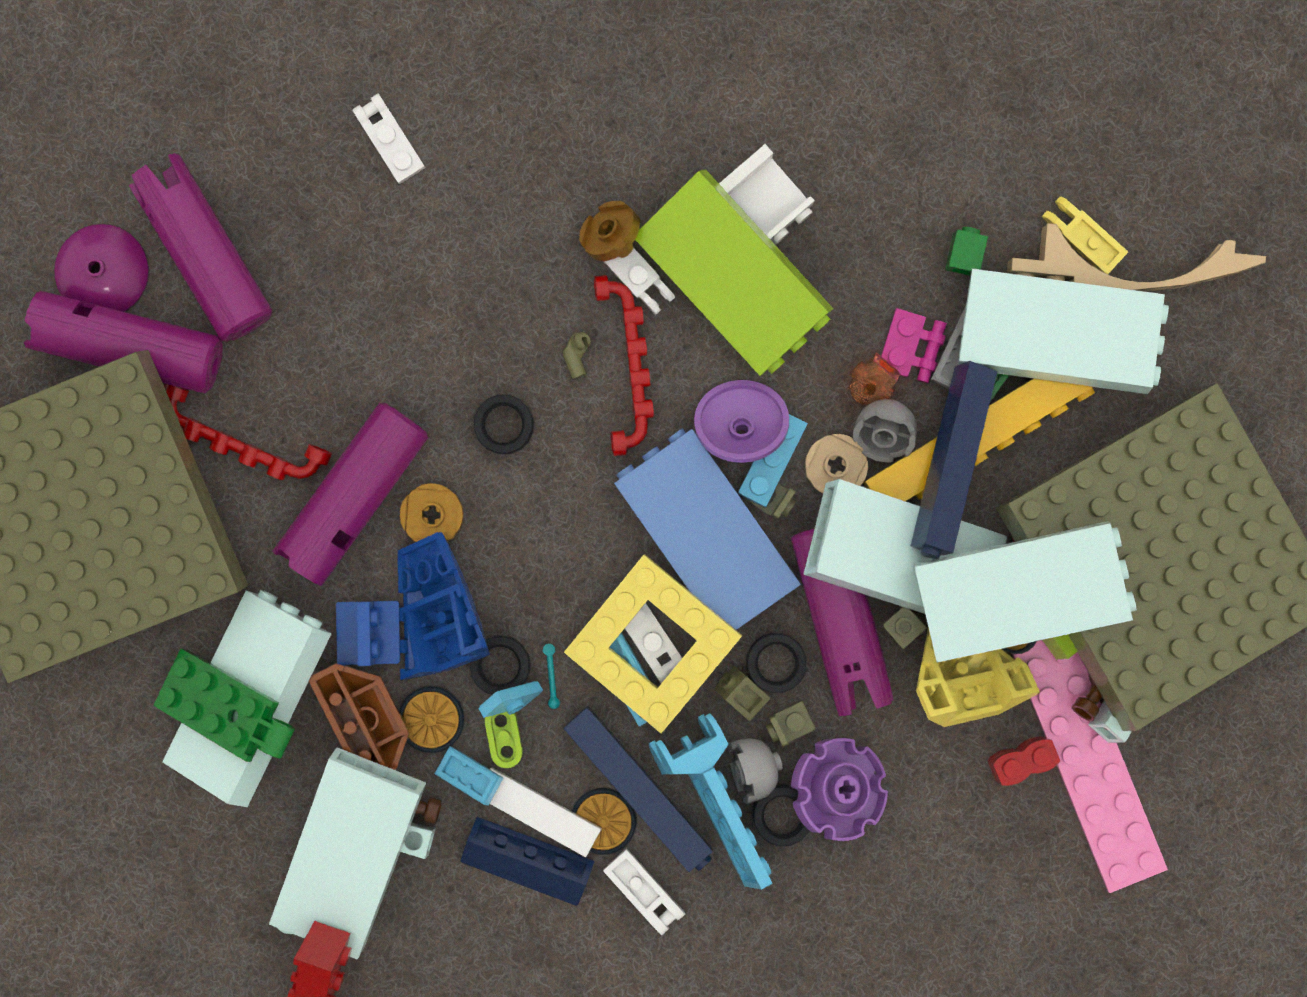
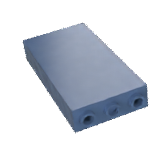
[614,428,801,630]

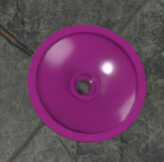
[54,224,149,312]

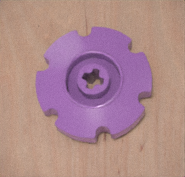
[791,738,888,841]

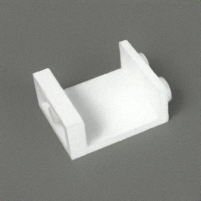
[719,144,815,245]

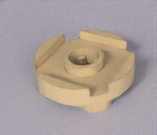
[805,434,868,494]

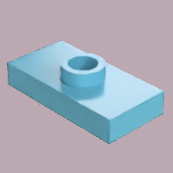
[478,681,543,718]
[434,746,503,806]

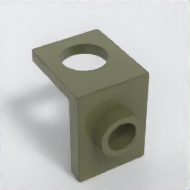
[745,484,796,519]

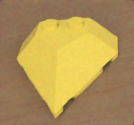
[916,627,1040,727]

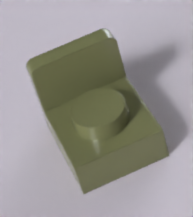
[883,607,927,649]
[715,666,770,721]
[766,700,816,747]

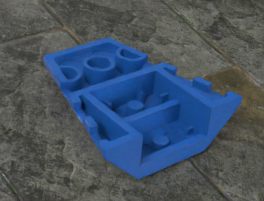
[398,532,490,680]

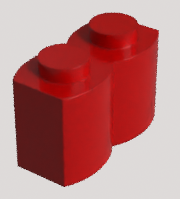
[988,736,1061,786]

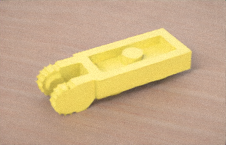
[1042,196,1128,274]

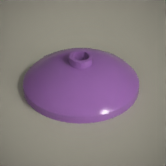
[694,380,789,463]

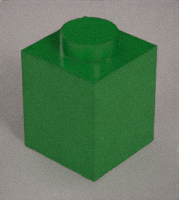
[945,227,988,276]

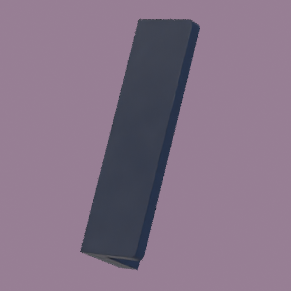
[460,817,594,906]

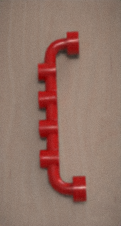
[594,275,654,456]
[164,384,332,480]

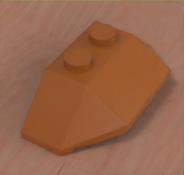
[309,663,409,770]

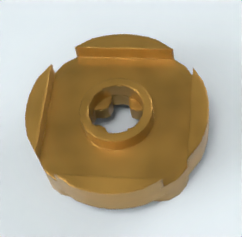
[579,201,640,261]
[400,483,464,542]

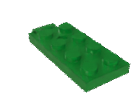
[153,648,295,762]

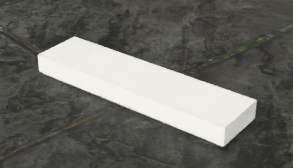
[490,767,602,857]

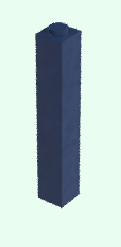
[910,361,997,559]
[563,706,713,872]

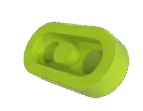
[485,712,523,768]

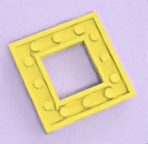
[564,554,742,733]

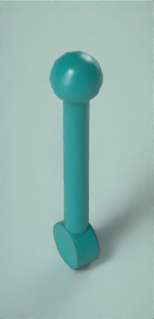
[543,644,560,709]

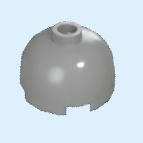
[853,399,917,463]
[727,738,783,804]

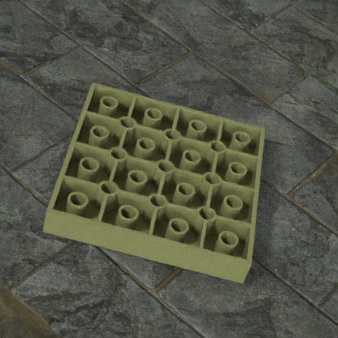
[0,350,249,683]
[996,383,1307,731]

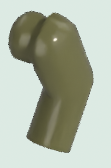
[563,332,591,380]

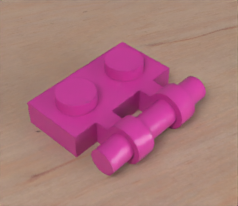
[877,308,947,384]

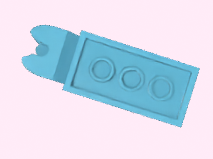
[649,713,772,890]

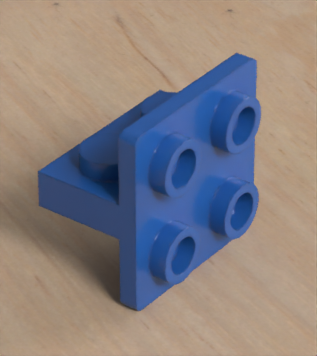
[336,601,401,666]

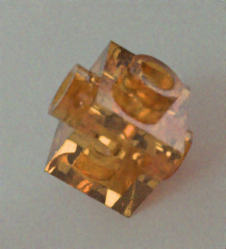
[848,352,900,405]

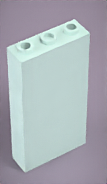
[958,269,1169,394]
[804,479,1007,614]
[914,521,1137,662]
[163,590,331,807]
[269,747,426,960]

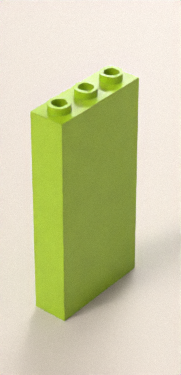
[635,169,834,376]

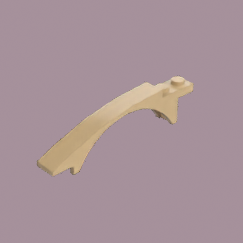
[1007,223,1266,292]

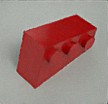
[288,921,352,997]

